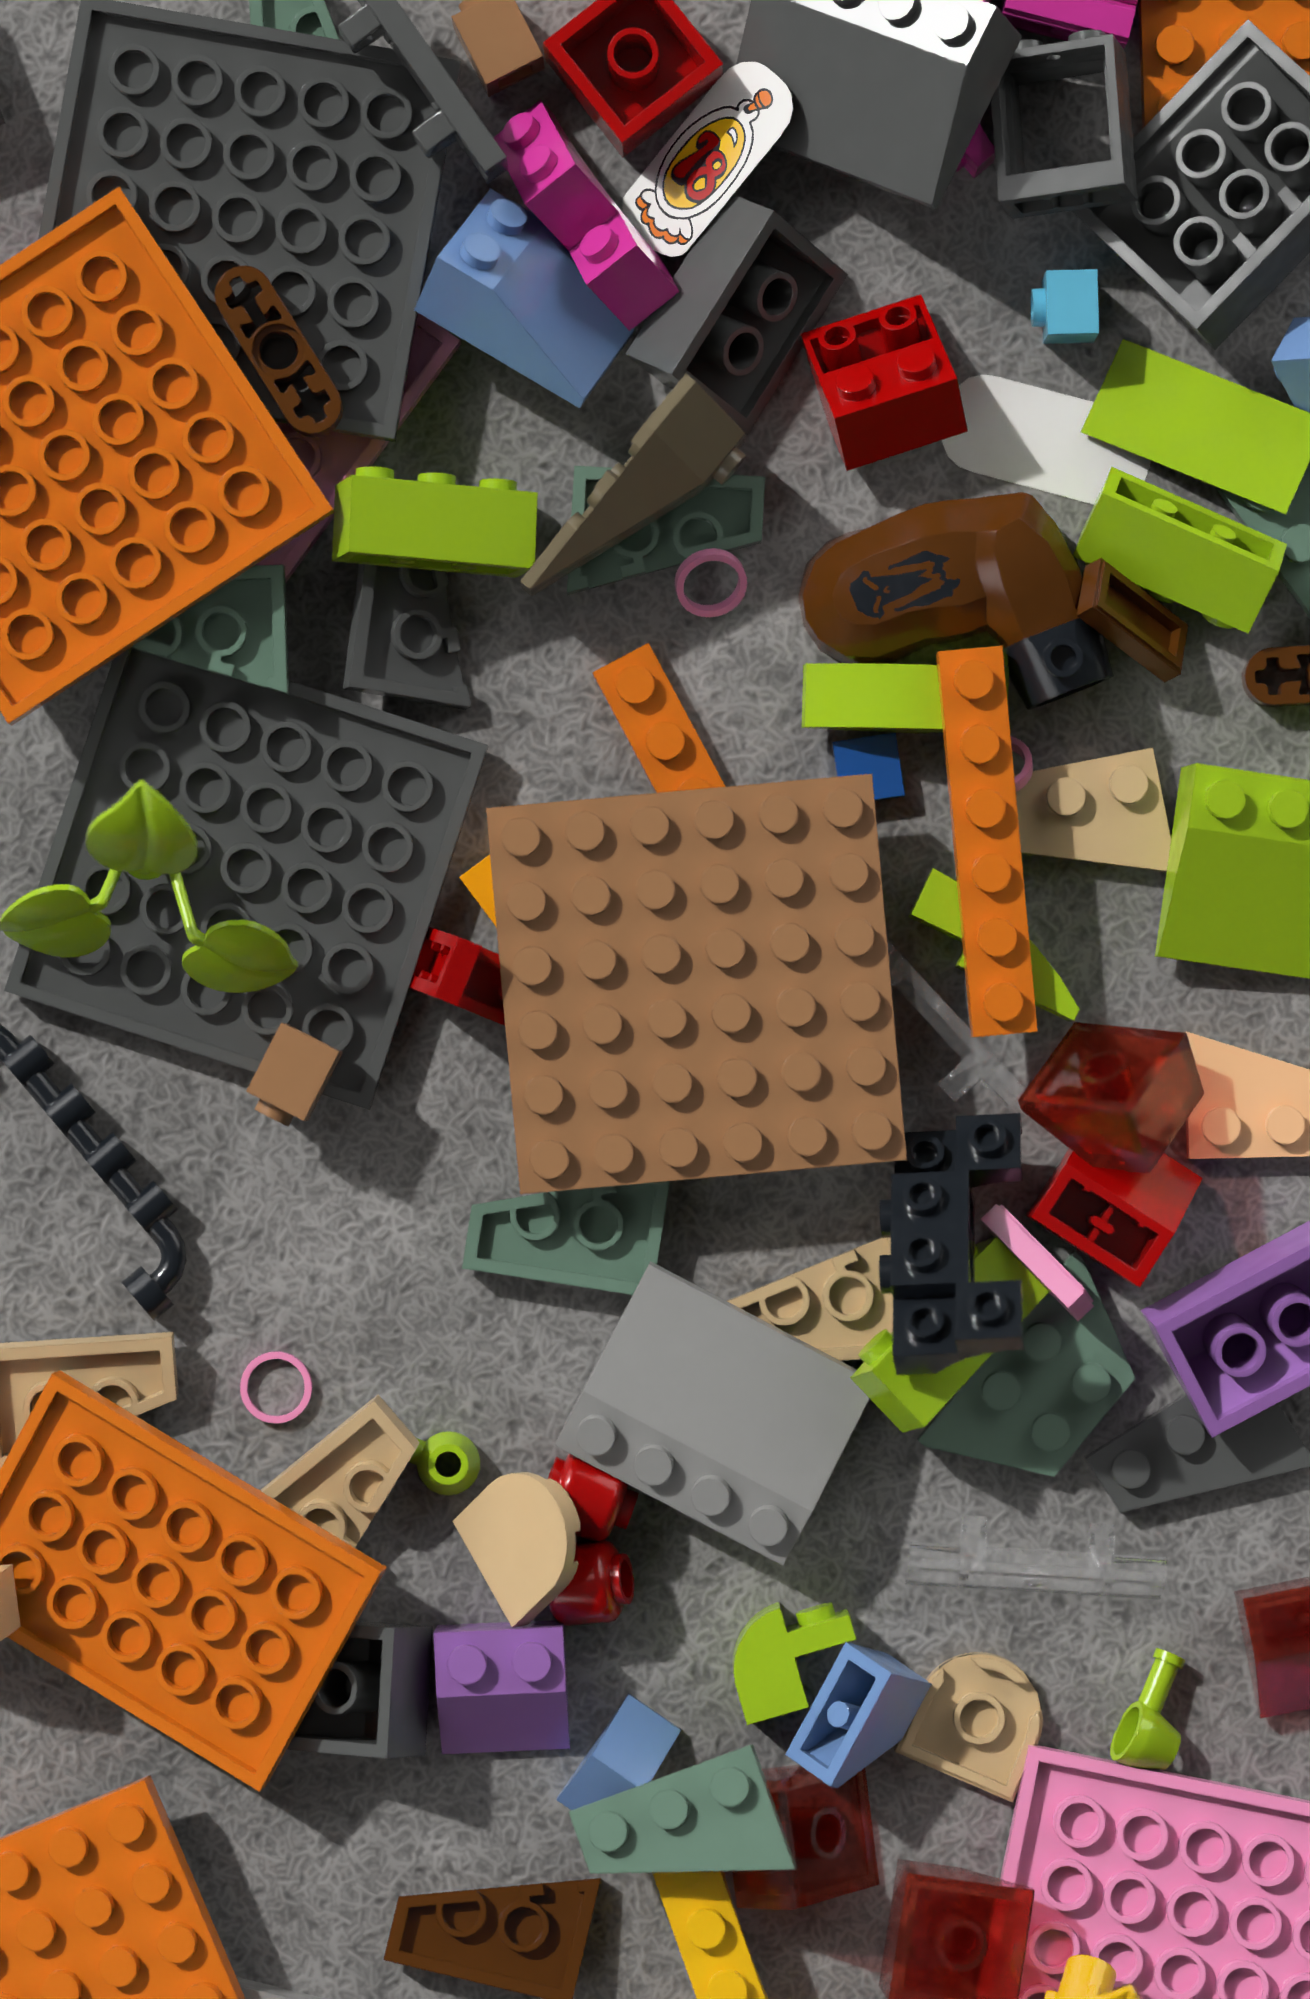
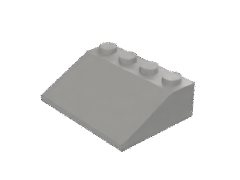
[554,1261,870,1566]

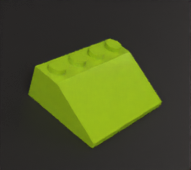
[1155,763,1310,979]

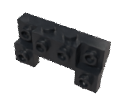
[879,1113,1024,1375]

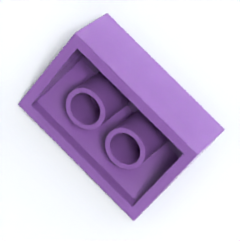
[1141,1221,1310,1438]

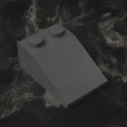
[287,1621,433,1759]

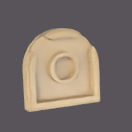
[453,1472,581,1628]
[894,1652,1043,1803]

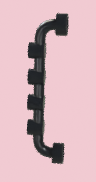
[0,1024,187,1321]

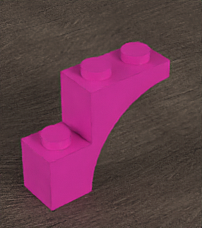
[493,100,680,331]

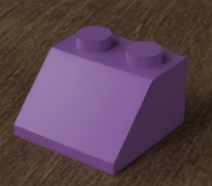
[434,1620,570,1754]

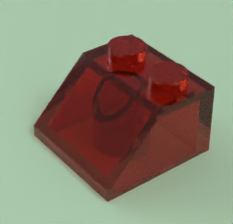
[1018,1022,1204,1173]
[732,1765,880,1910]
[879,1859,1035,1999]

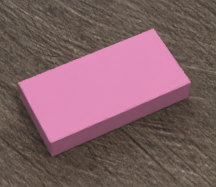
[981,1204,1094,1321]

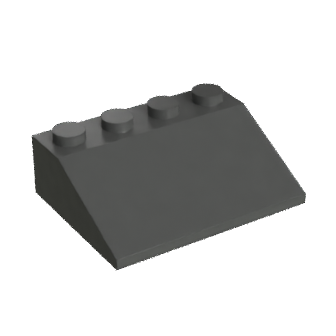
[736,0,1022,210]
[1072,20,1310,350]

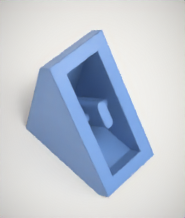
[556,1693,681,1810]

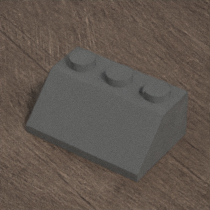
[626,195,848,435]

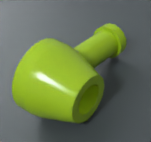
[409,1431,480,1495]
[1110,1648,1186,1770]

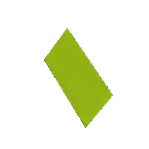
[1081,339,1310,515]

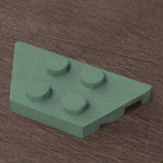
[917,1251,1136,1477]

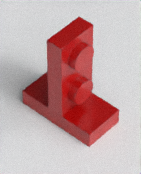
[409,927,505,1026]

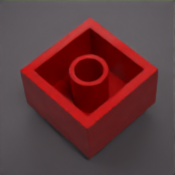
[543,0,723,158]

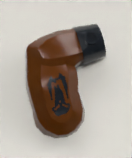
[798,492,1114,710]

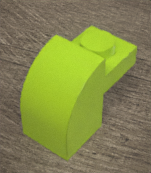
[733,1602,857,1725]

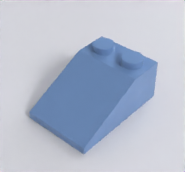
[414,188,634,408]

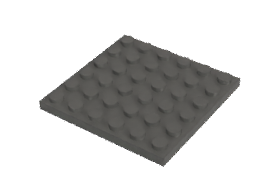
[38,0,462,442]
[4,648,488,1110]

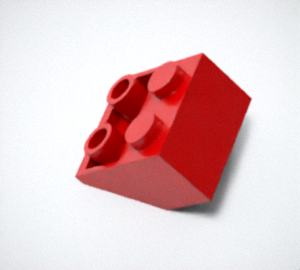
[801,294,968,471]
[1025,1109,1203,1288]

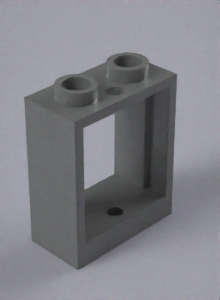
[991,30,1138,219]

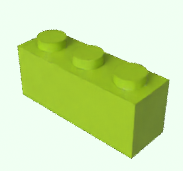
[332,466,538,578]
[1073,467,1287,634]
[850,1236,1049,1433]

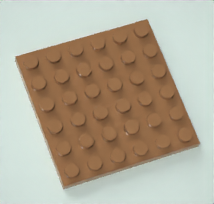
[486,774,907,1194]

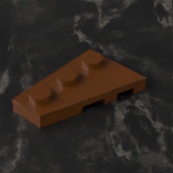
[383,1878,601,1999]

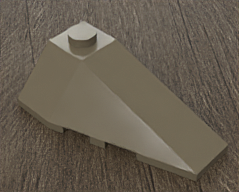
[520,374,747,596]

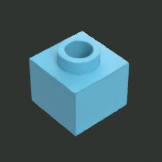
[1030,269,1099,344]

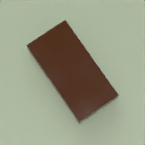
[1076,558,1189,683]

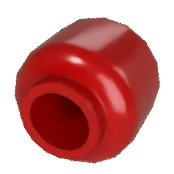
[548,1453,639,1542]
[548,1540,634,1626]

